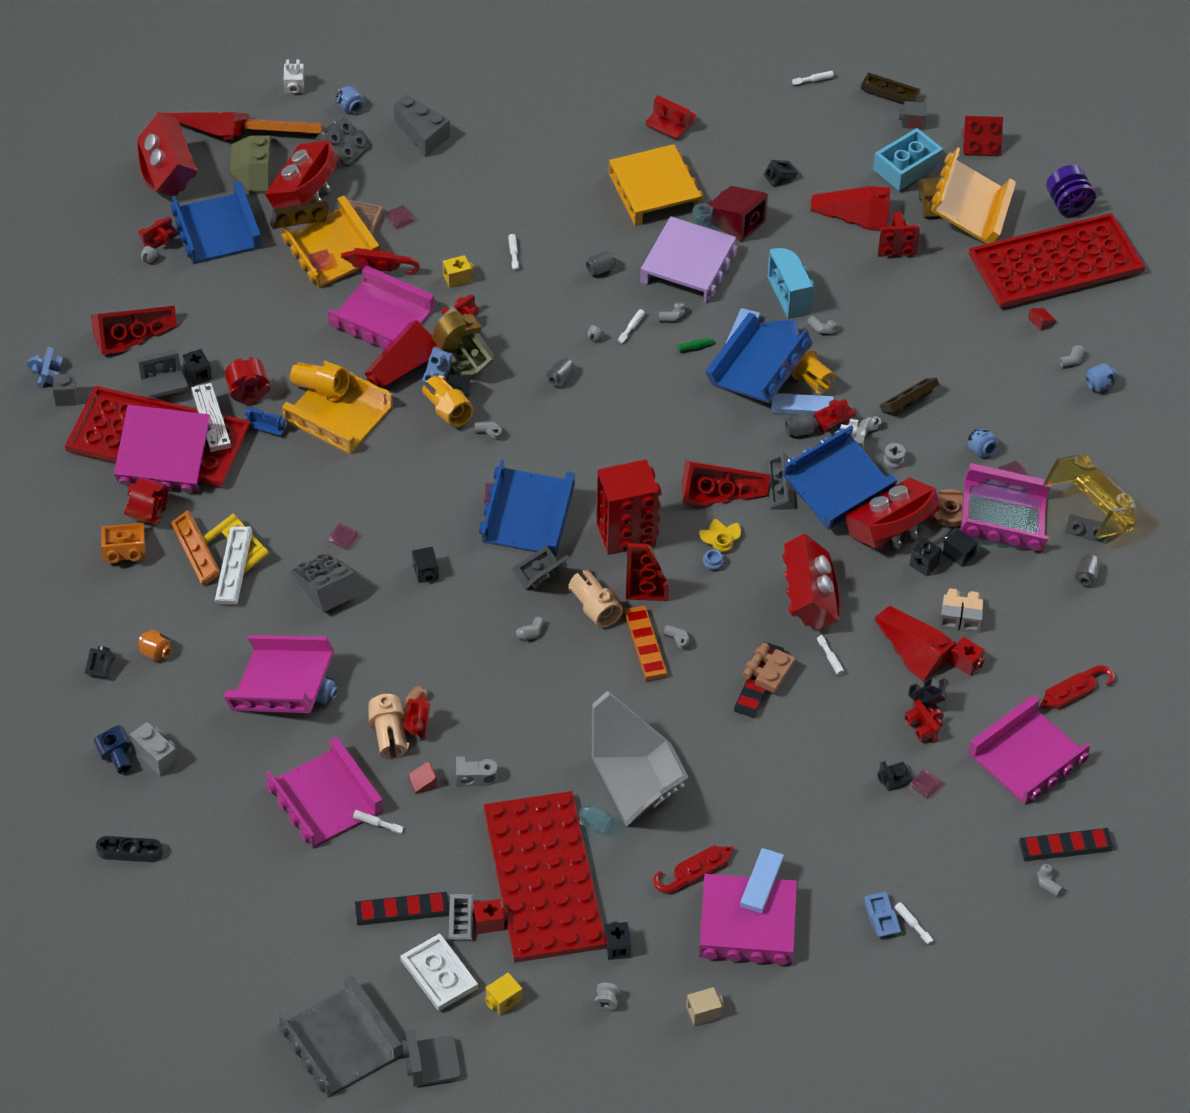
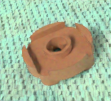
[933,489,972,527]

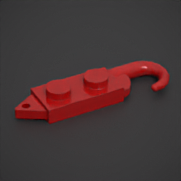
[341,248,420,275]
[1040,665,1115,711]
[653,844,734,893]

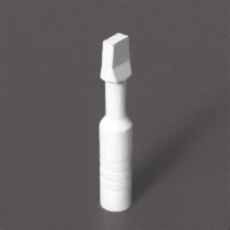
[792,71,834,86]
[508,234,519,271]
[617,309,645,344]
[817,635,845,676]
[353,810,404,834]
[895,902,934,944]

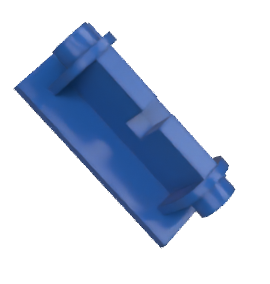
[245,406,289,436]

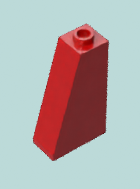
[364,320,439,387]

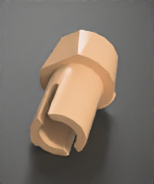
[568,570,623,628]
[368,694,409,759]

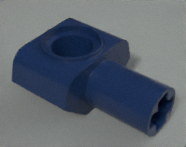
[94,725,132,774]

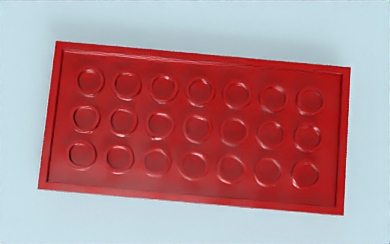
[968,213,1145,309]
[65,386,251,488]
[483,791,606,963]

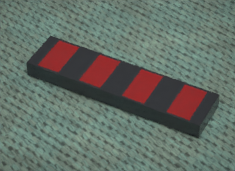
[734,642,784,718]
[1019,828,1114,861]
[355,892,449,925]

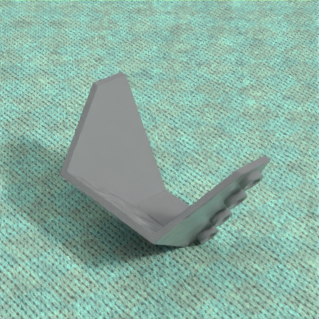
[592,691,688,827]

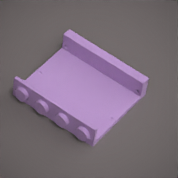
[640,216,738,303]

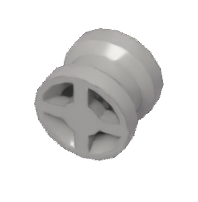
[884,443,905,469]
[594,983,620,1011]

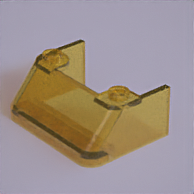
[1043,454,1137,538]

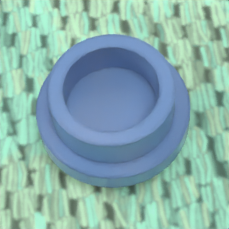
[703,549,724,570]

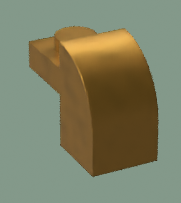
[917,178,940,217]
[432,311,482,351]

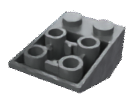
[291,553,361,612]

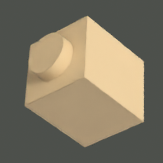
[686,987,724,1026]

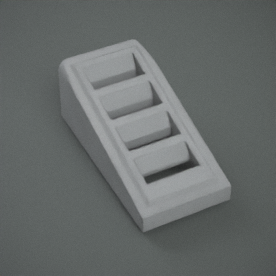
[449,894,474,941]

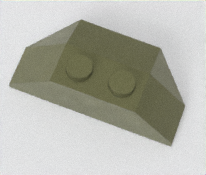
[230,136,272,194]
[438,306,494,376]

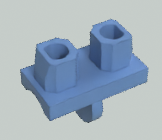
[27,347,63,388]
[422,347,453,384]

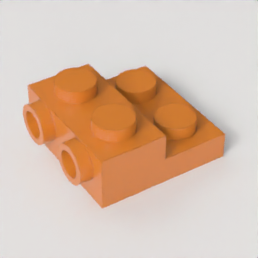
[101,522,146,563]

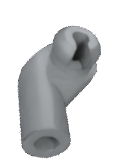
[1059,345,1085,367]
[859,416,882,440]
[475,422,503,439]
[664,625,690,649]
[1037,864,1063,897]

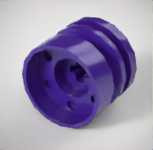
[1046,165,1096,217]

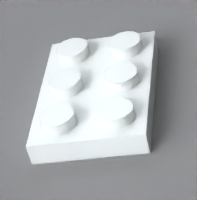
[400,933,478,1012]

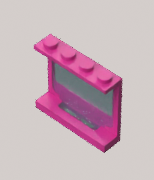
[961,463,1051,552]

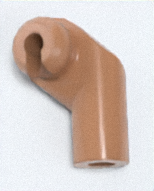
[405,686,428,714]

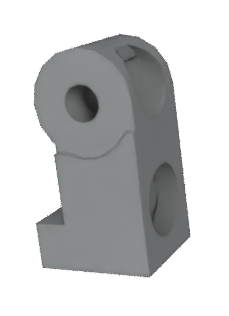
[455,757,497,787]

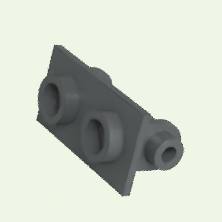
[1065,514,1111,543]

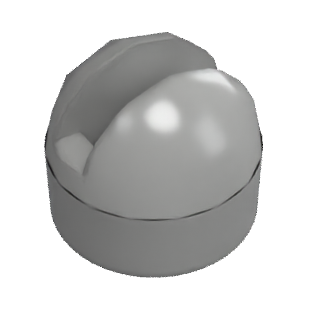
[141,246,158,263]
[587,324,605,342]

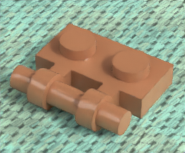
[742,643,795,694]

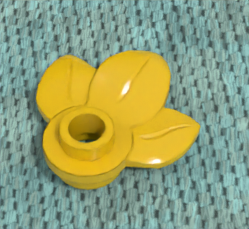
[699,519,741,552]

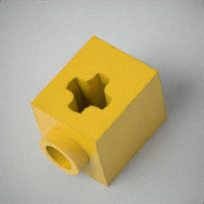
[443,255,474,288]
[485,973,522,1015]

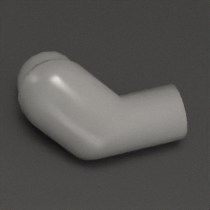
[659,302,686,322]
[807,316,837,334]
[516,617,545,640]

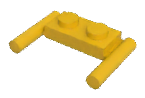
[203,513,270,574]

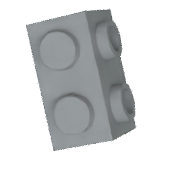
[130,722,178,776]

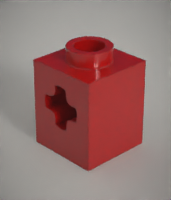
[949,636,985,676]
[473,899,508,934]

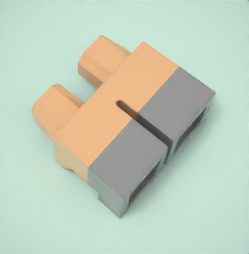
[939,589,983,633]

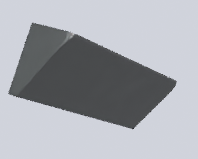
[766,453,796,510]

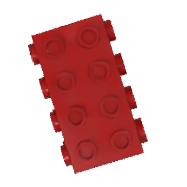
[596,459,662,555]

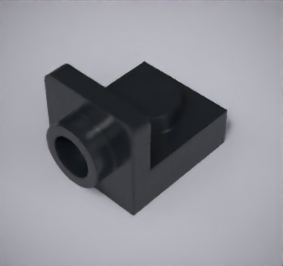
[764,160,798,186]
[449,375,470,396]
[85,646,116,679]
[877,761,913,791]

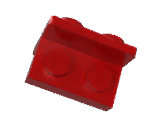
[646,95,697,139]
[961,115,1003,155]
[877,211,920,257]

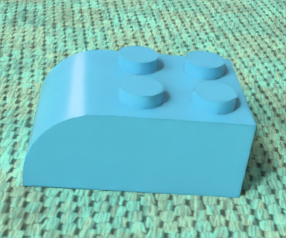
[873,128,943,191]
[767,248,815,319]

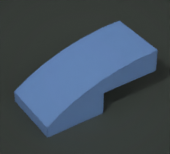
[863,892,901,938]

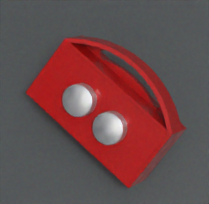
[137,112,197,197]
[264,140,340,209]
[844,478,941,549]
[782,533,841,631]

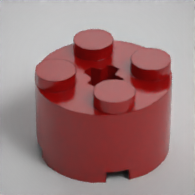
[225,357,271,406]
[124,477,169,525]

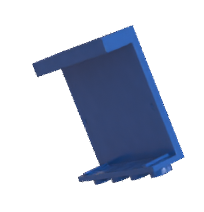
[170,181,262,264]
[705,313,813,403]
[783,425,897,530]
[479,460,575,556]

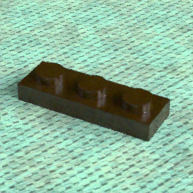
[861,72,921,103]
[270,201,329,229]
[879,378,940,414]

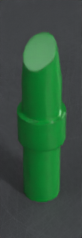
[677,338,715,352]

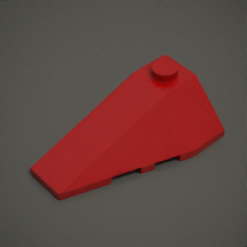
[163,112,249,140]
[810,186,891,231]
[91,305,177,354]
[681,459,771,506]
[625,543,669,601]
[874,605,955,682]

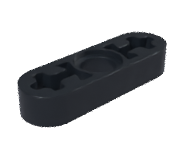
[96,836,163,862]

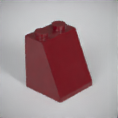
[705,186,768,242]

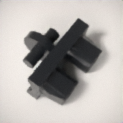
[908,676,949,709]

